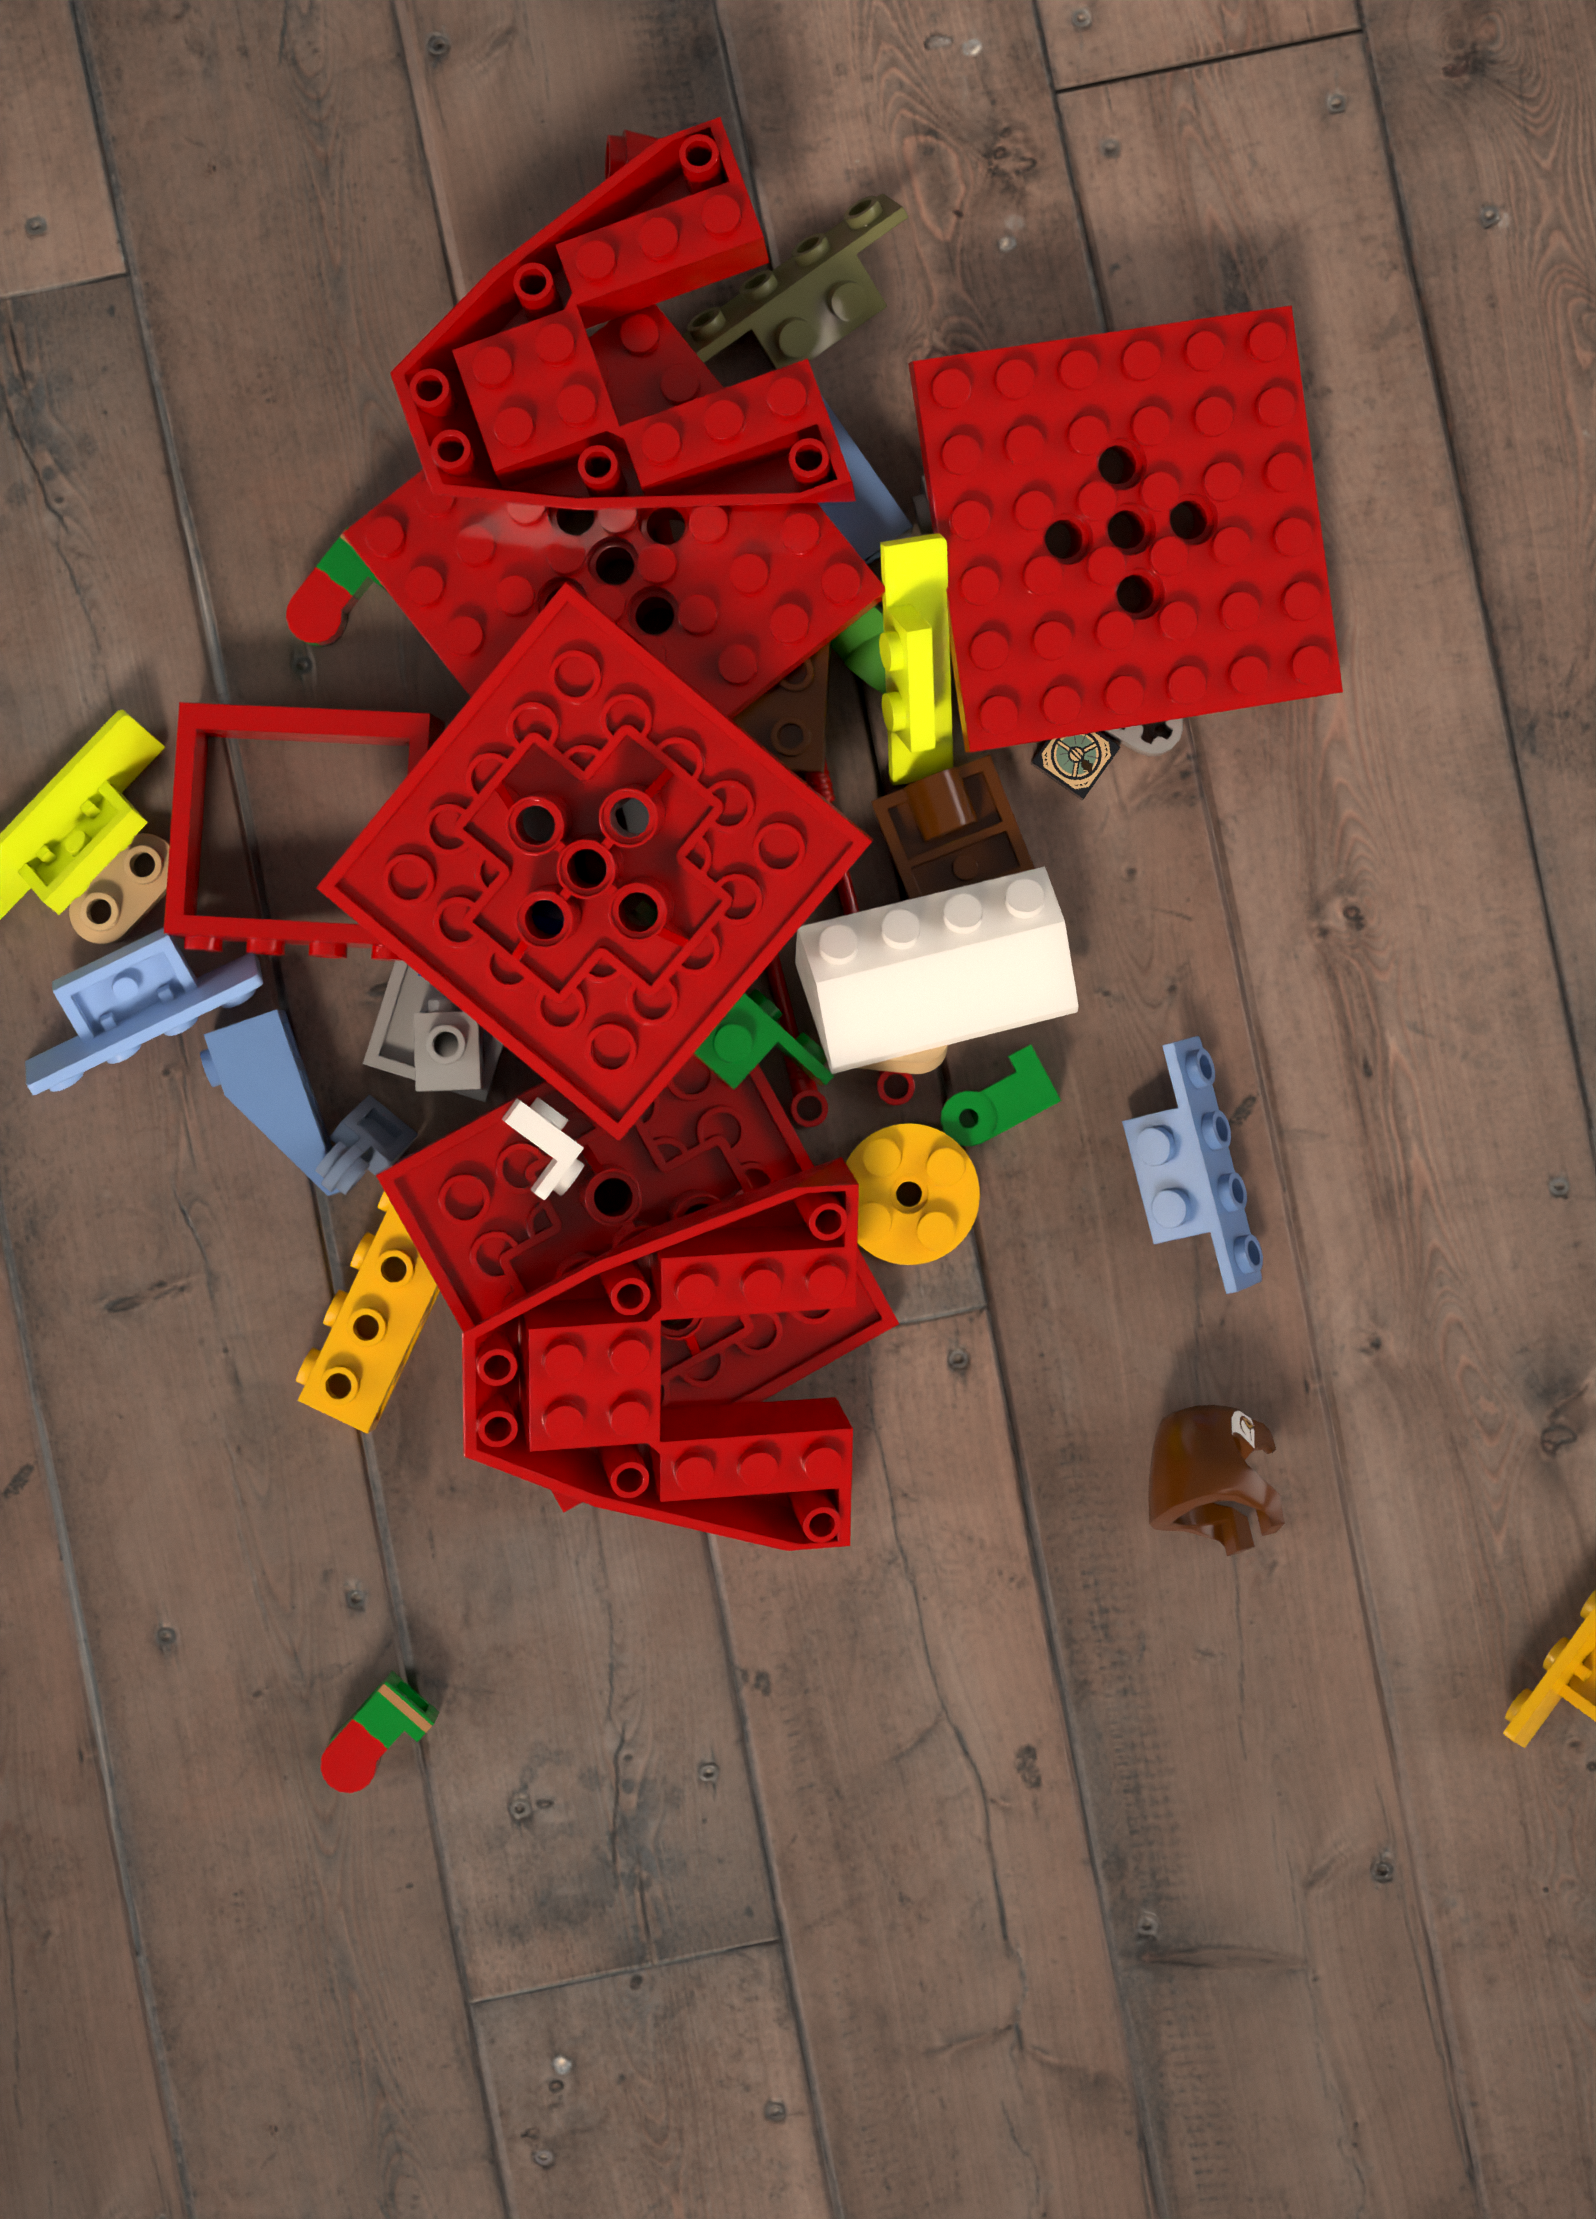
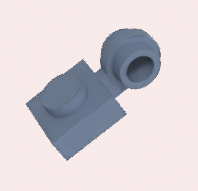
[315,1094,419,1195]

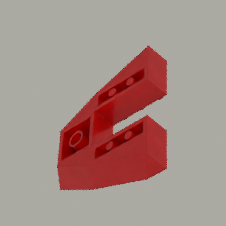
[390,117,856,510]
[462,1157,859,1551]

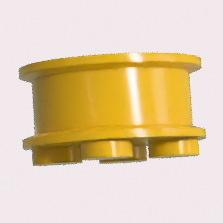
[846,1123,980,1265]

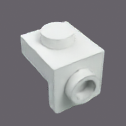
[502,1097,584,1200]

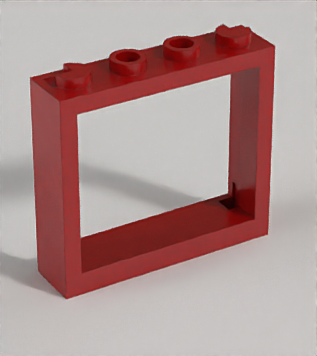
[164,702,445,962]

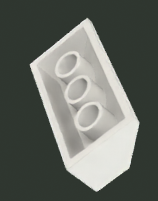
[795,866,1079,1074]

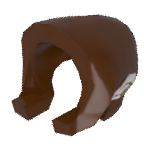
[1148,1405,1285,1556]

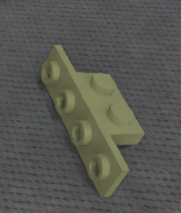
[681,194,909,370]

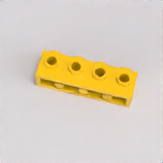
[296,1191,440,1434]

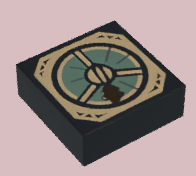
[1031,732,1121,800]

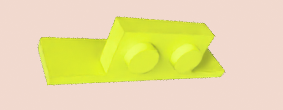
[879,533,953,786]
[0,710,165,920]

